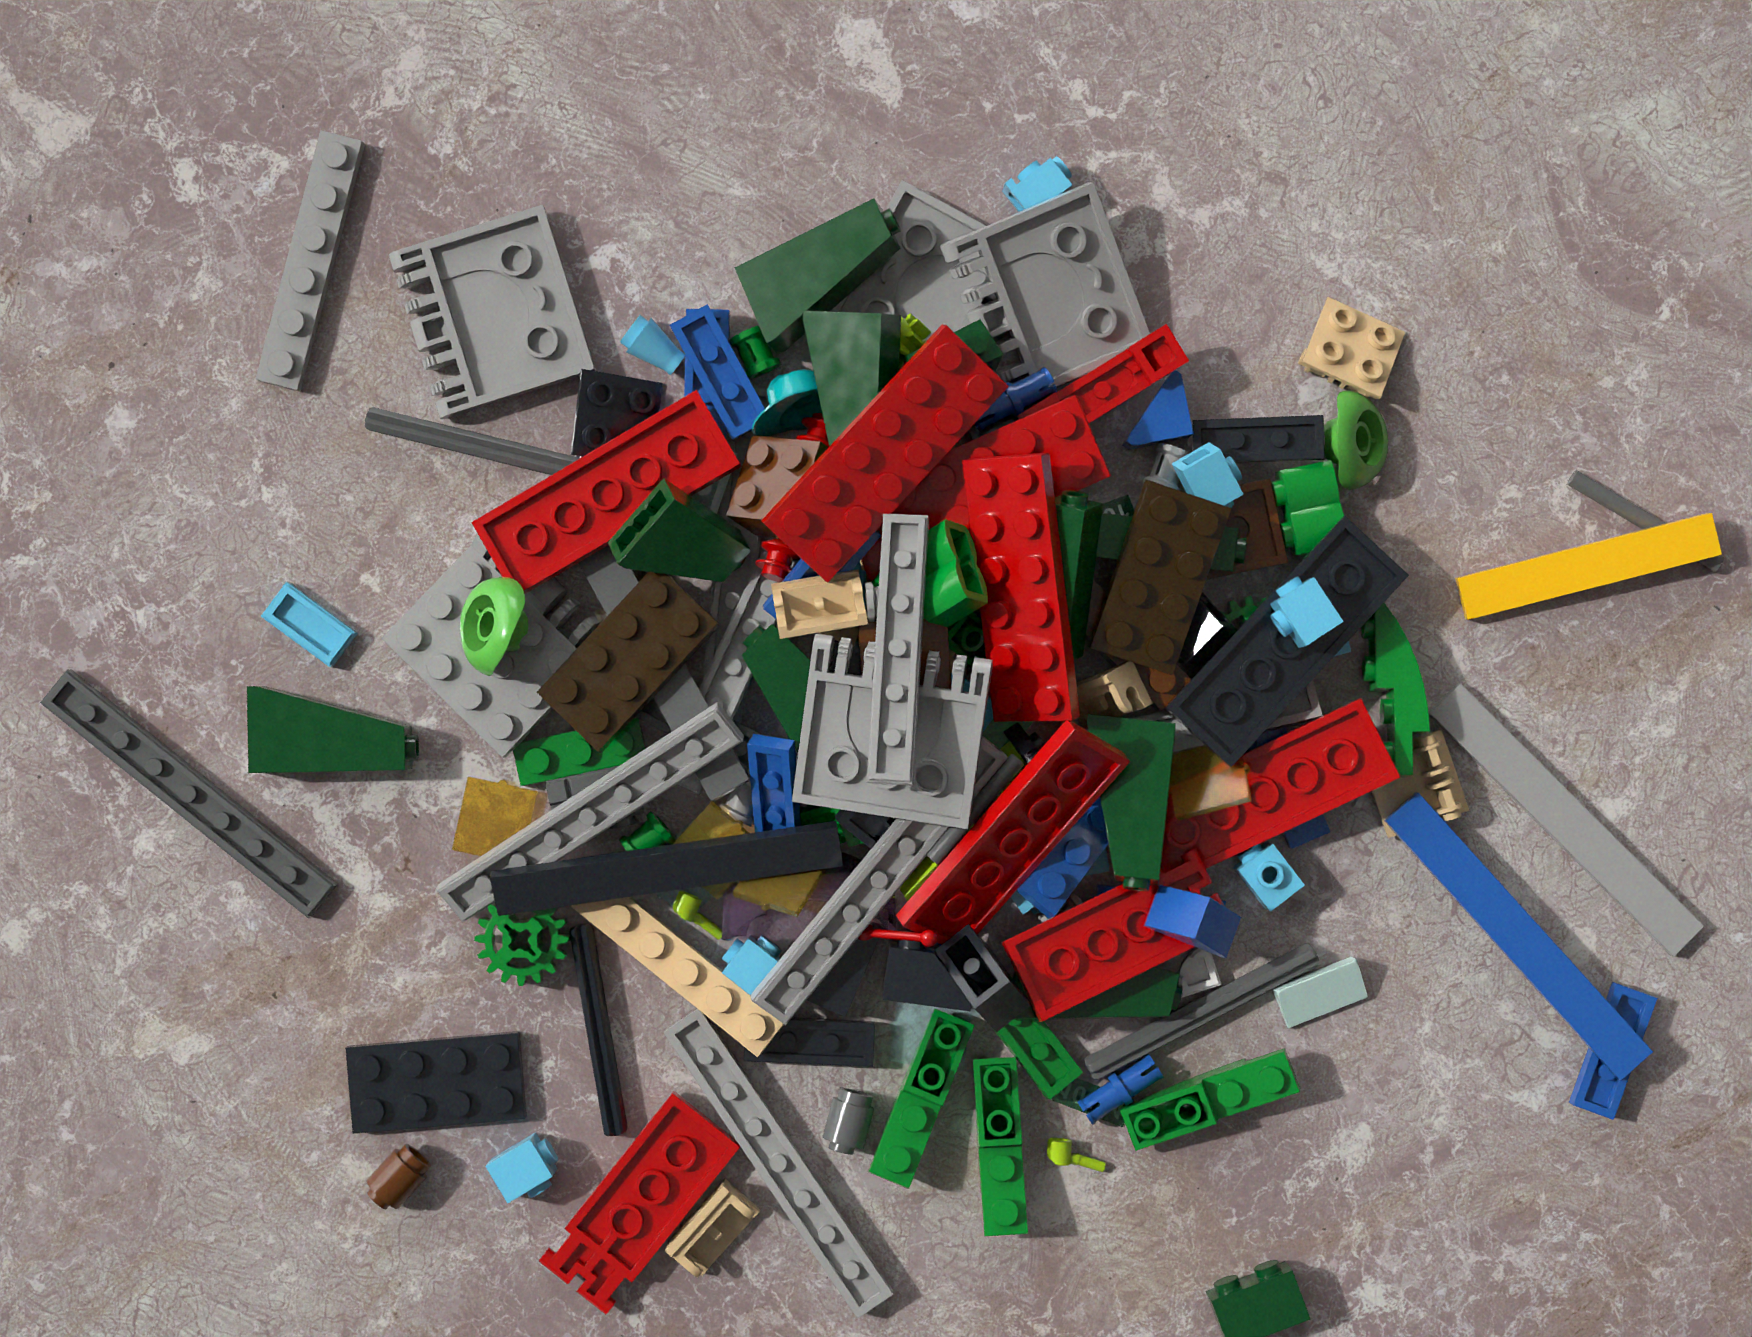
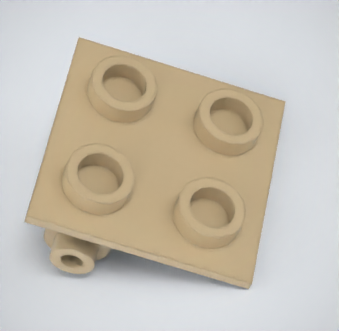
[1298,297,1405,399]
[1372,729,1470,838]

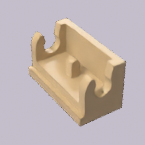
[771,570,868,639]
[1061,661,1152,729]
[665,1178,760,1278]

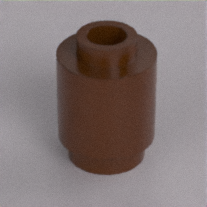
[366,1144,431,1210]

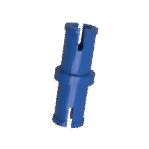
[974,367,1057,432]
[1077,1054,1164,1125]

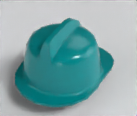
[752,369,823,436]

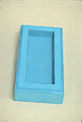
[261,582,358,668]

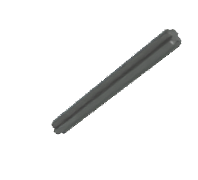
[365,407,580,475]
[1084,943,1320,1080]

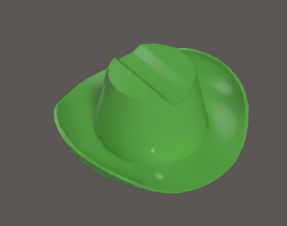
[1324,391,1388,490]
[460,577,528,676]

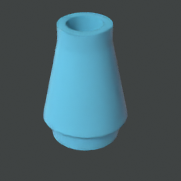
[620,315,685,375]

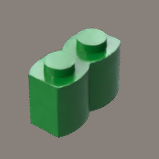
[1271,460,1344,556]
[924,519,988,627]

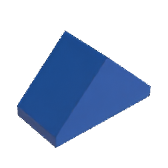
[1122,370,1193,450]
[1144,885,1241,959]

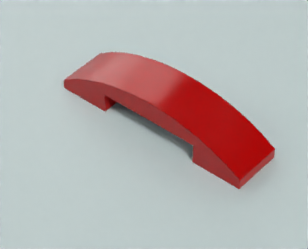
[1017,324,1189,424]

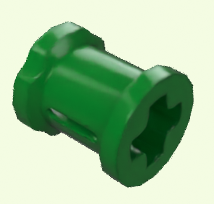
[729,325,782,380]
[619,811,677,851]

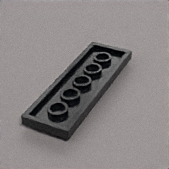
[1165,516,1409,767]

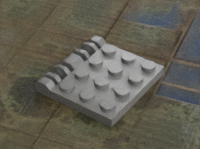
[830,180,1005,371]
[940,182,1150,387]
[389,205,596,419]
[381,535,599,758]
[792,633,993,829]

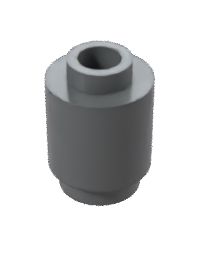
[822,1087,874,1155]

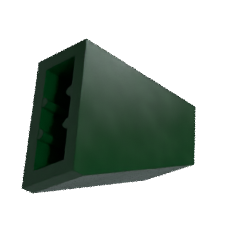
[608,478,751,582]

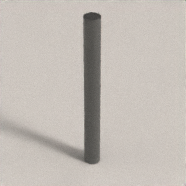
[1567,470,1724,572]

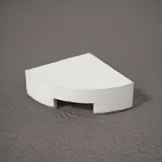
[1178,947,1221,998]

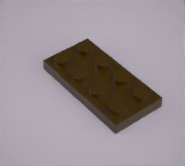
[1088,479,1231,675]
[537,572,721,753]

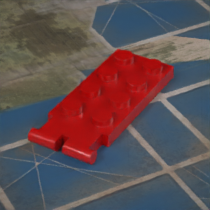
[1001,848,1225,1022]
[538,1091,740,1315]

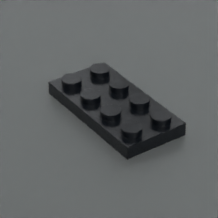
[345,1031,527,1134]

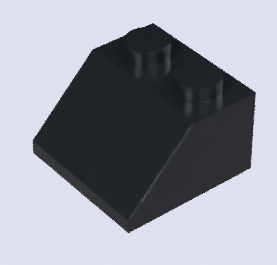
[882,939,971,1012]

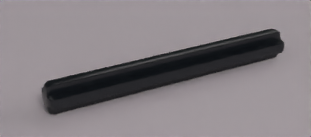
[569,923,628,1136]

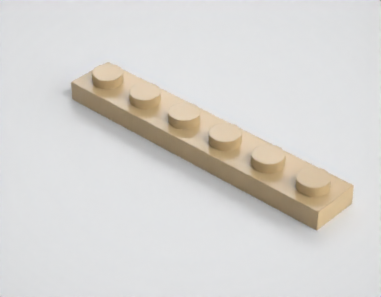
[571,897,784,1057]

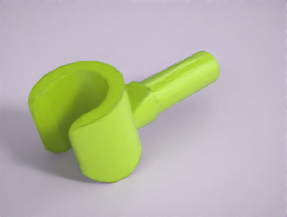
[673,890,724,940]
[1047,1137,1106,1172]

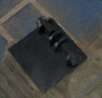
[570,369,663,458]

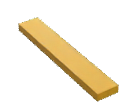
[1455,513,1722,620]

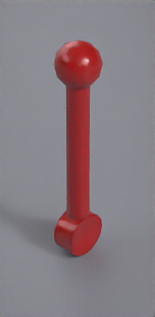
[858,924,937,947]

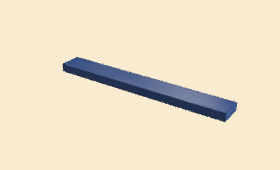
[1384,792,1653,1081]

